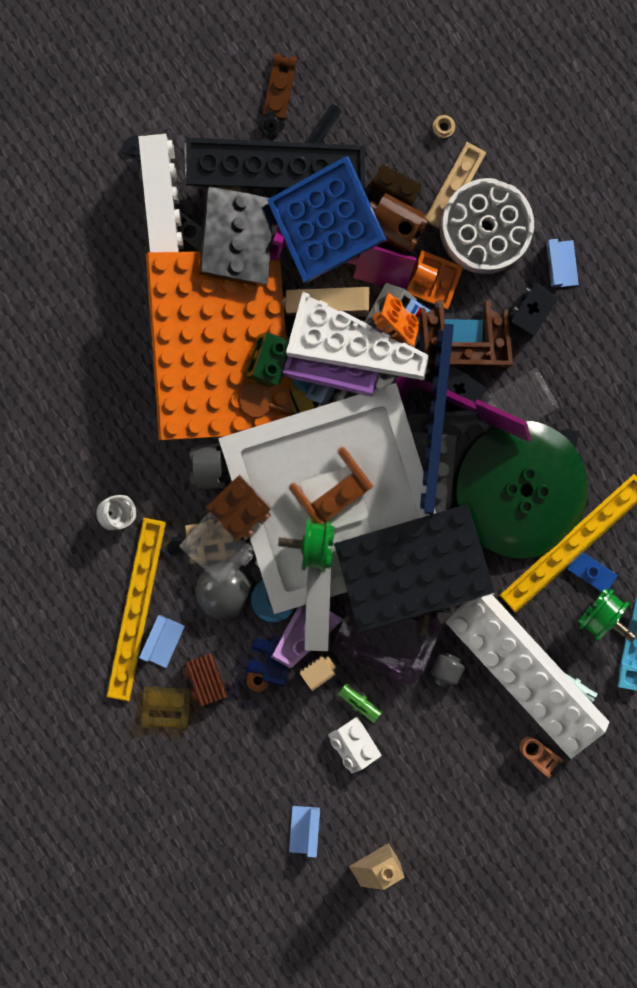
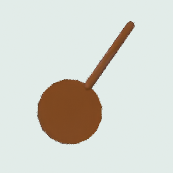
[239,383,298,417]

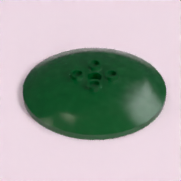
[455,421,588,558]

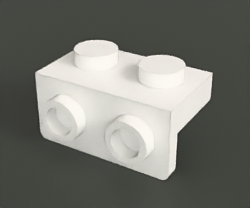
[328,716,382,773]

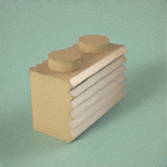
[300,655,336,691]

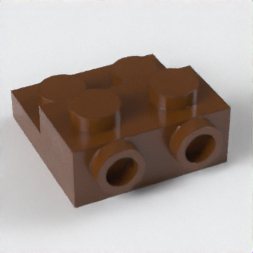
[206,474,272,541]

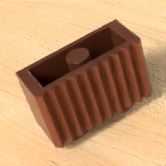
[183,653,228,706]

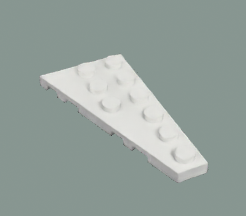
[286,291,429,380]

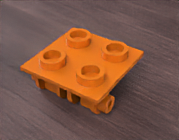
[372,292,420,347]

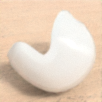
[96,495,136,530]

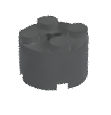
[189,443,231,490]

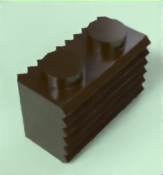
[372,164,422,207]

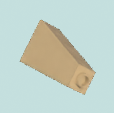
[282,287,369,317]
[349,843,404,890]

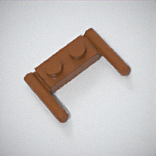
[289,447,374,524]

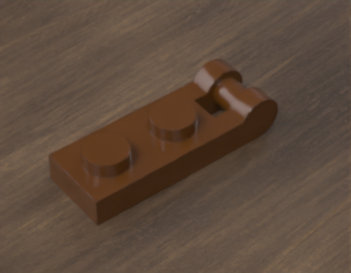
[263,53,297,120]

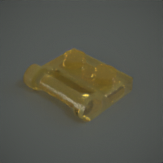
[141,686,190,730]

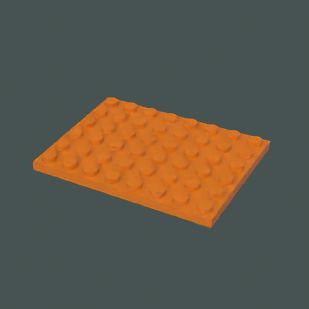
[146,251,291,440]

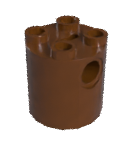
[370,193,428,255]

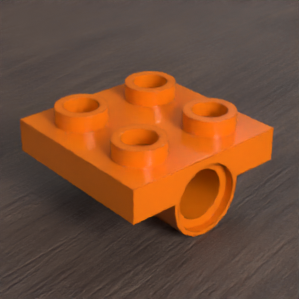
[406,250,463,310]

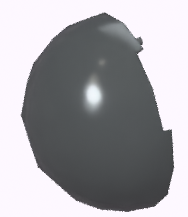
[195,562,253,621]

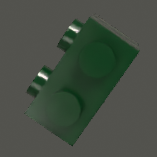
[245,332,289,387]

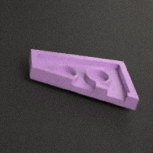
[271,605,343,668]

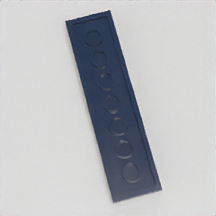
[420,324,454,515]

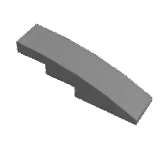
[305,558,332,651]

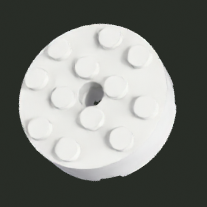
[440,178,534,274]

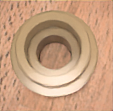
[433,115,455,138]

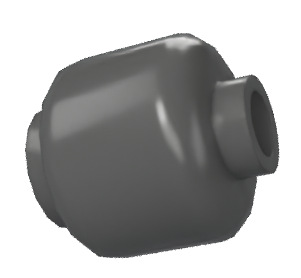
[431,652,465,688]

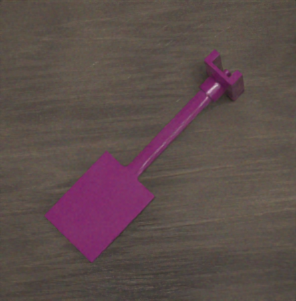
[270,226,416,290]
[395,376,531,442]

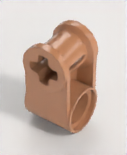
[519,736,564,778]

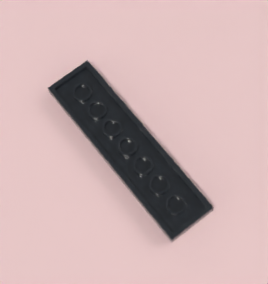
[184,138,365,190]

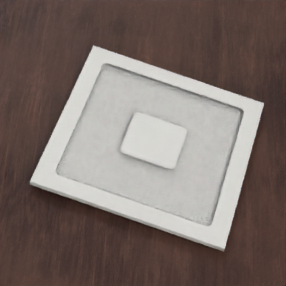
[218,383,436,614]

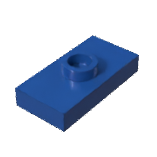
[567,553,618,592]

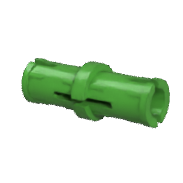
[337,684,382,723]

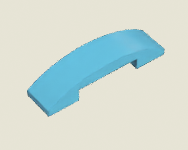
[618,597,637,691]

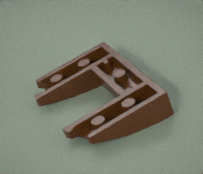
[419,300,513,370]

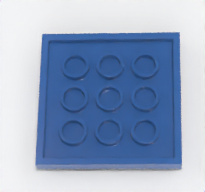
[267,156,387,283]

